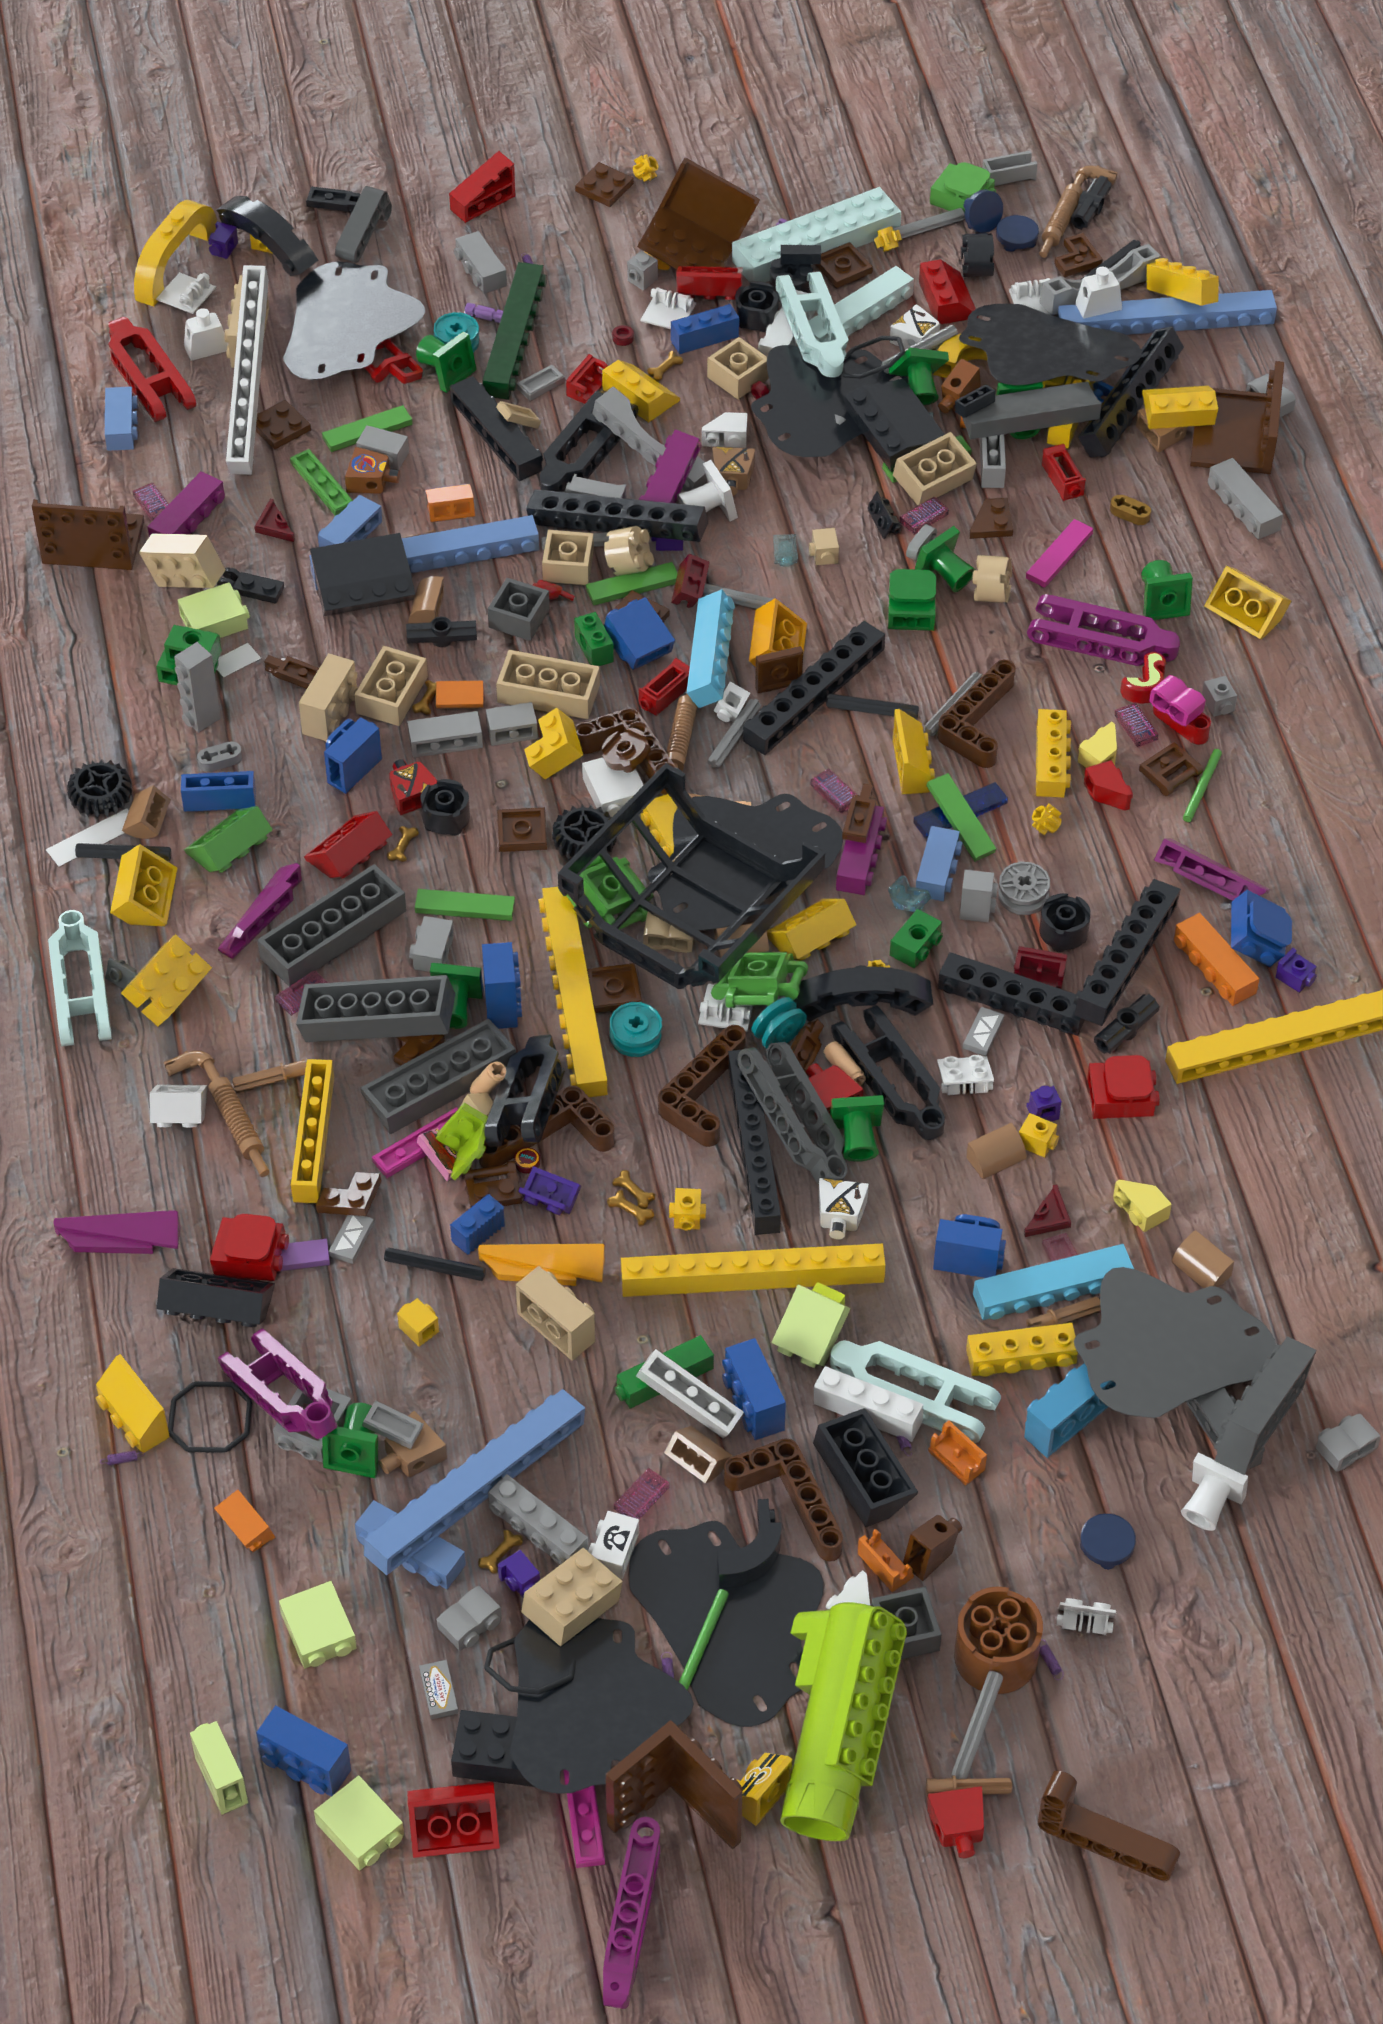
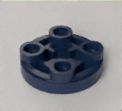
[963,189,1003,233]
[996,215,1039,252]
[1080,1514,1136,1570]

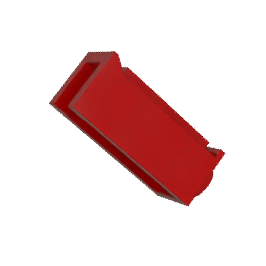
[1042,444,1086,501]
[638,658,690,716]

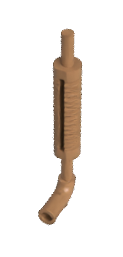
[1039,165,1118,258]
[664,690,704,798]
[163,1050,269,1177]

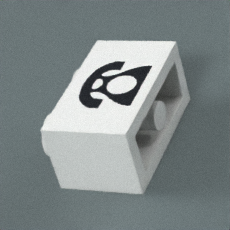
[588,1511,639,1579]

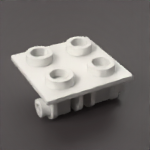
[156,272,216,314]
[1009,278,1058,315]
[640,287,696,329]
[698,984,754,1032]
[937,1055,994,1095]
[1056,1598,1116,1635]

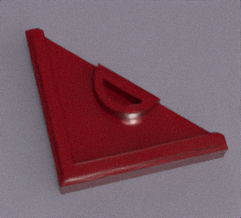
[254,498,295,542]
[1024,1184,1071,1237]

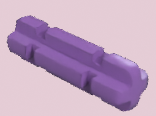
[464,303,503,323]

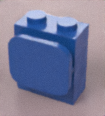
[604,597,675,670]
[324,717,382,794]
[1231,890,1292,967]
[933,1214,1006,1278]

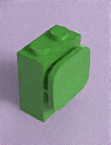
[930,162,996,216]

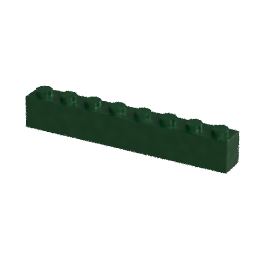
[482,262,547,400]

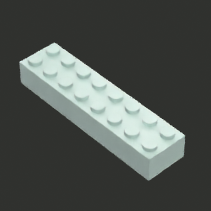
[732,187,901,283]

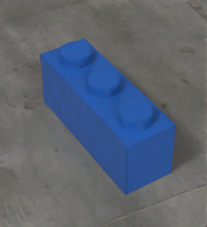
[671,304,739,354]
[181,771,256,812]

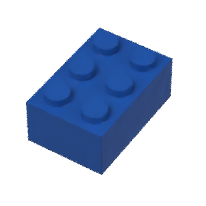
[482,942,522,1029]
[722,1338,786,1440]
[256,1705,351,1797]

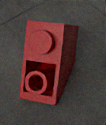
[1084,760,1133,811]

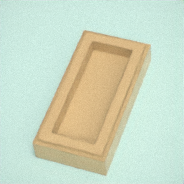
[496,401,541,429]

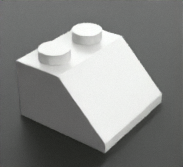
[150,1085,207,1128]

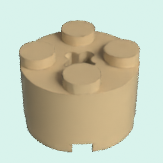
[604,526,654,576]
[973,555,1012,603]

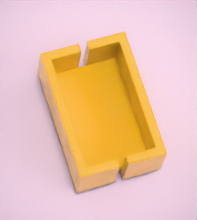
[121,934,212,1027]

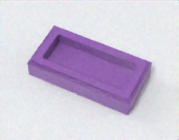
[281,1238,330,1271]

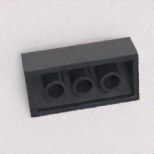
[156,1268,275,1327]
[813,1408,918,1528]

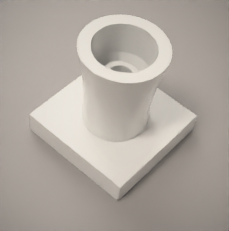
[677,460,738,521]
[1181,1452,1248,1531]

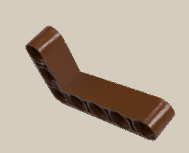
[937,659,1016,768]
[575,708,676,794]
[658,1024,746,1147]
[479,1086,615,1168]
[724,1438,843,1562]
[1038,1770,1180,1881]

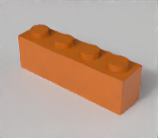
[1174,913,1260,1006]

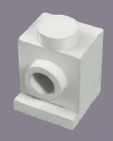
[714,682,750,722]

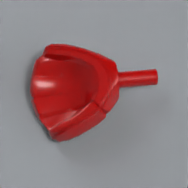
[533,580,575,601]

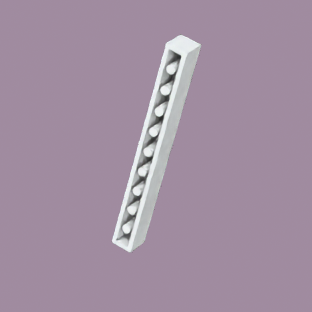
[226,265,269,475]

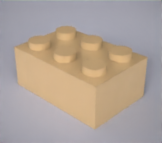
[893,432,977,507]
[139,534,226,588]
[355,646,428,726]
[299,653,358,741]
[516,1266,595,1361]
[521,1548,623,1646]

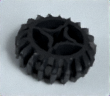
[67,759,133,818]
[552,804,617,861]

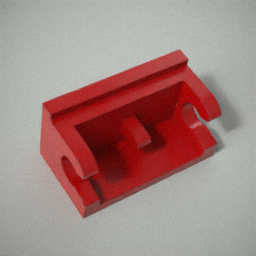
[566,354,608,404]

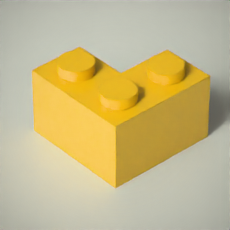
[524,708,583,780]

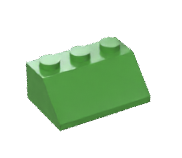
[184,806,273,872]

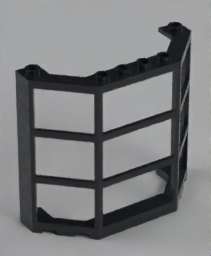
[558,763,825,989]

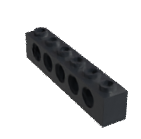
[938,952,1085,1036]

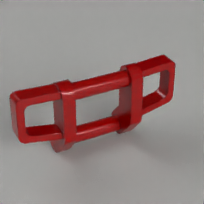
[357,338,423,384]

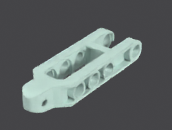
[776,272,849,377]
[48,910,112,1047]
[830,1340,1001,1443]

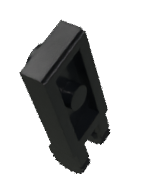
[306,186,361,213]
[217,567,284,604]

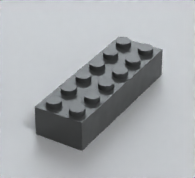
[257,864,406,987]
[296,975,456,1042]
[1214,1336,1317,1475]

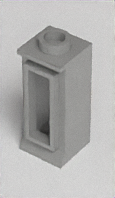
[982,150,1037,186]
[565,474,627,499]

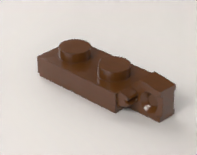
[264,655,319,689]
[842,783,876,843]
[790,1019,824,1075]

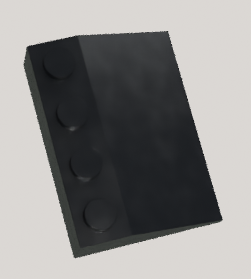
[844,379,945,472]
[310,533,415,617]

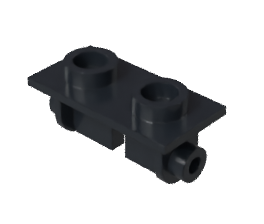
[867,491,902,539]

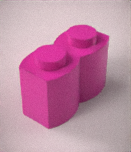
[1149,675,1206,726]

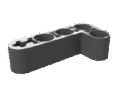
[335,186,392,263]

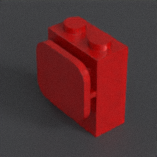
[1087,1055,1160,1119]
[210,1214,289,1281]

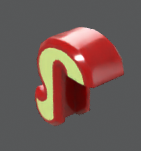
[1120,652,1166,704]

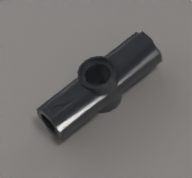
[1071,176,1112,230]
[406,616,477,648]
[1094,994,1160,1054]

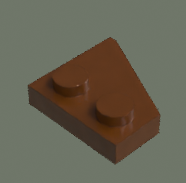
[969,498,1013,539]

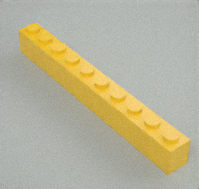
[538,887,608,1097]
[1165,989,1383,1084]
[621,1243,885,1297]

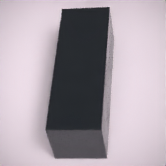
[780,245,821,264]
[955,384,996,418]

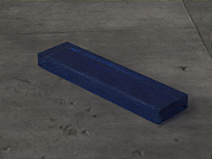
[913,782,1008,839]

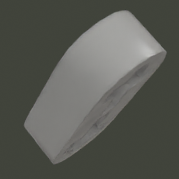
[906,524,937,561]
[197,741,242,772]

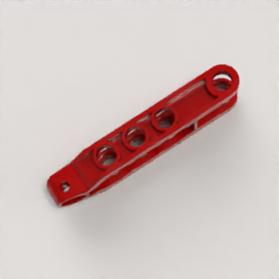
[108,317,197,422]

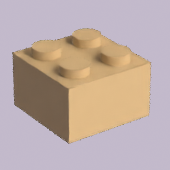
[707,337,769,399]
[542,530,594,585]

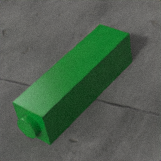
[615,1335,714,1409]

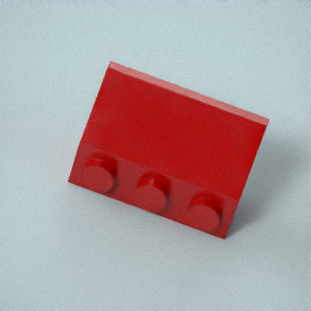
[919,259,978,325]
[676,266,743,300]
[304,811,393,879]
[407,1782,500,1858]

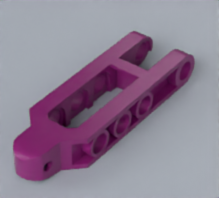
[1027,594,1180,666]
[217,1328,338,1439]
[603,1817,660,2009]

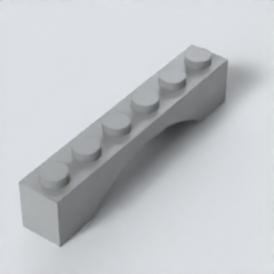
[1040,244,1161,315]
[592,387,707,492]

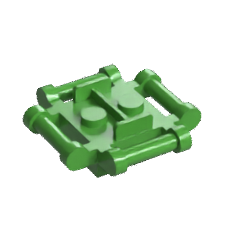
[559,856,654,930]
[711,952,808,1008]

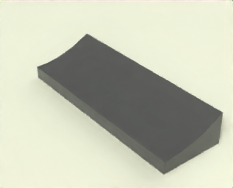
[962,381,1102,439]
[360,1019,516,1134]

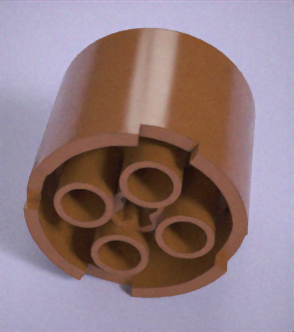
[954,1586,1043,1694]

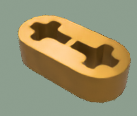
[1110,495,1151,525]

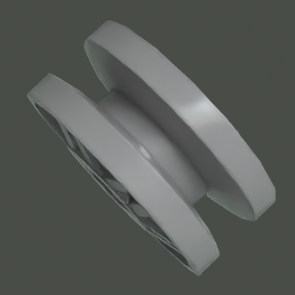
[998,861,1050,915]

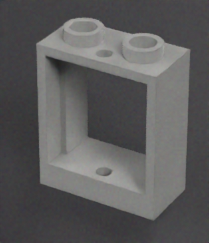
[273,1388,352,1463]

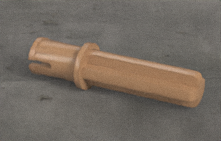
[233,1059,306,1092]
[1026,1296,1101,1328]
[926,1775,1012,1797]

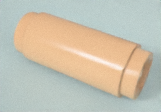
[824,1041,866,1086]
[470,1062,506,1094]

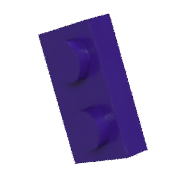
[518,1166,582,1215]

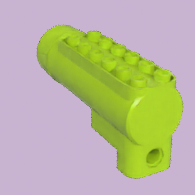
[781,1602,907,1841]

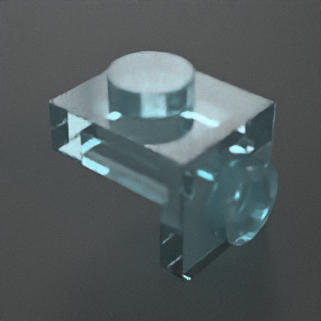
[773,534,798,567]
[888,875,931,912]

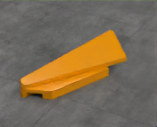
[478,1244,605,1286]

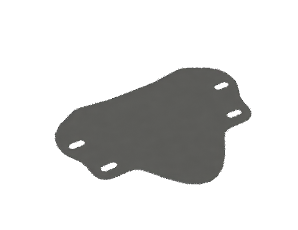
[1074,1267,1276,1418]

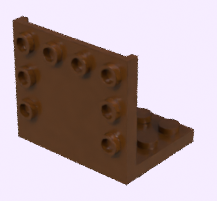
[637,157,760,269]
[1190,361,1284,474]
[32,499,144,570]
[605,1720,743,1850]

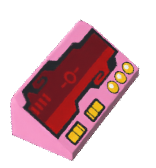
[417,1128,457,1181]

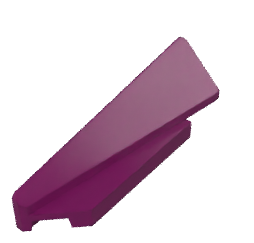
[1154,838,1270,901]
[218,863,302,959]
[53,1210,181,1254]

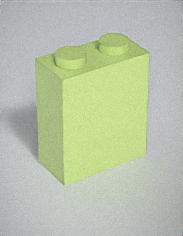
[177,582,250,638]
[771,1285,851,1368]
[279,1581,357,1669]
[190,1721,248,1815]
[314,1775,404,1871]

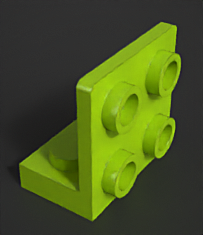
[436,1103,488,1180]

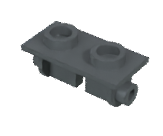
[105,957,138,989]

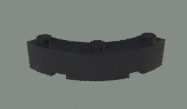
[216,196,319,276]
[793,965,933,1022]

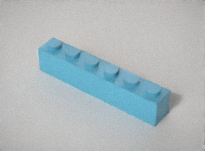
[687,589,735,708]
[973,1244,1134,1320]

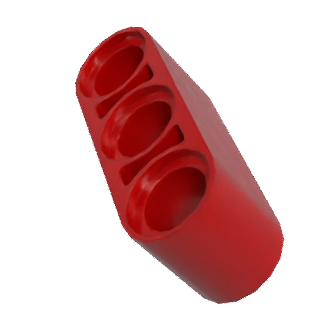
[1153,706,1211,745]

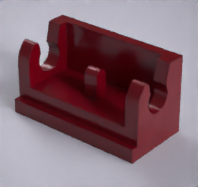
[671,554,710,608]
[1014,946,1067,989]

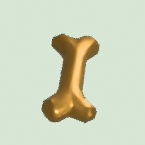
[647,351,684,381]
[412,680,436,715]
[387,826,419,862]
[612,1170,656,1209]
[607,1190,654,1226]
[478,1530,523,1574]

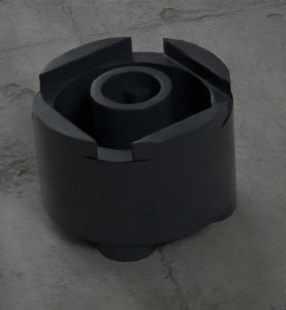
[960,233,994,278]
[770,258,813,302]
[735,281,779,332]
[421,779,470,836]
[1039,893,1091,952]

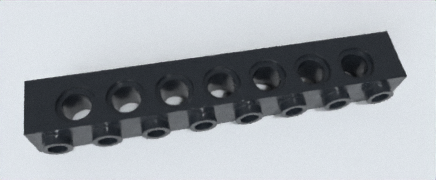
[1078,326,1184,458]
[526,490,708,542]
[743,621,885,755]
[1073,879,1181,1026]
[728,1050,781,1235]

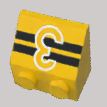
[737,1753,793,1826]

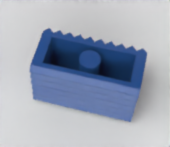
[450,1194,505,1255]

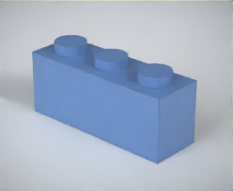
[105,387,138,451]
[318,495,382,547]
[915,826,963,901]

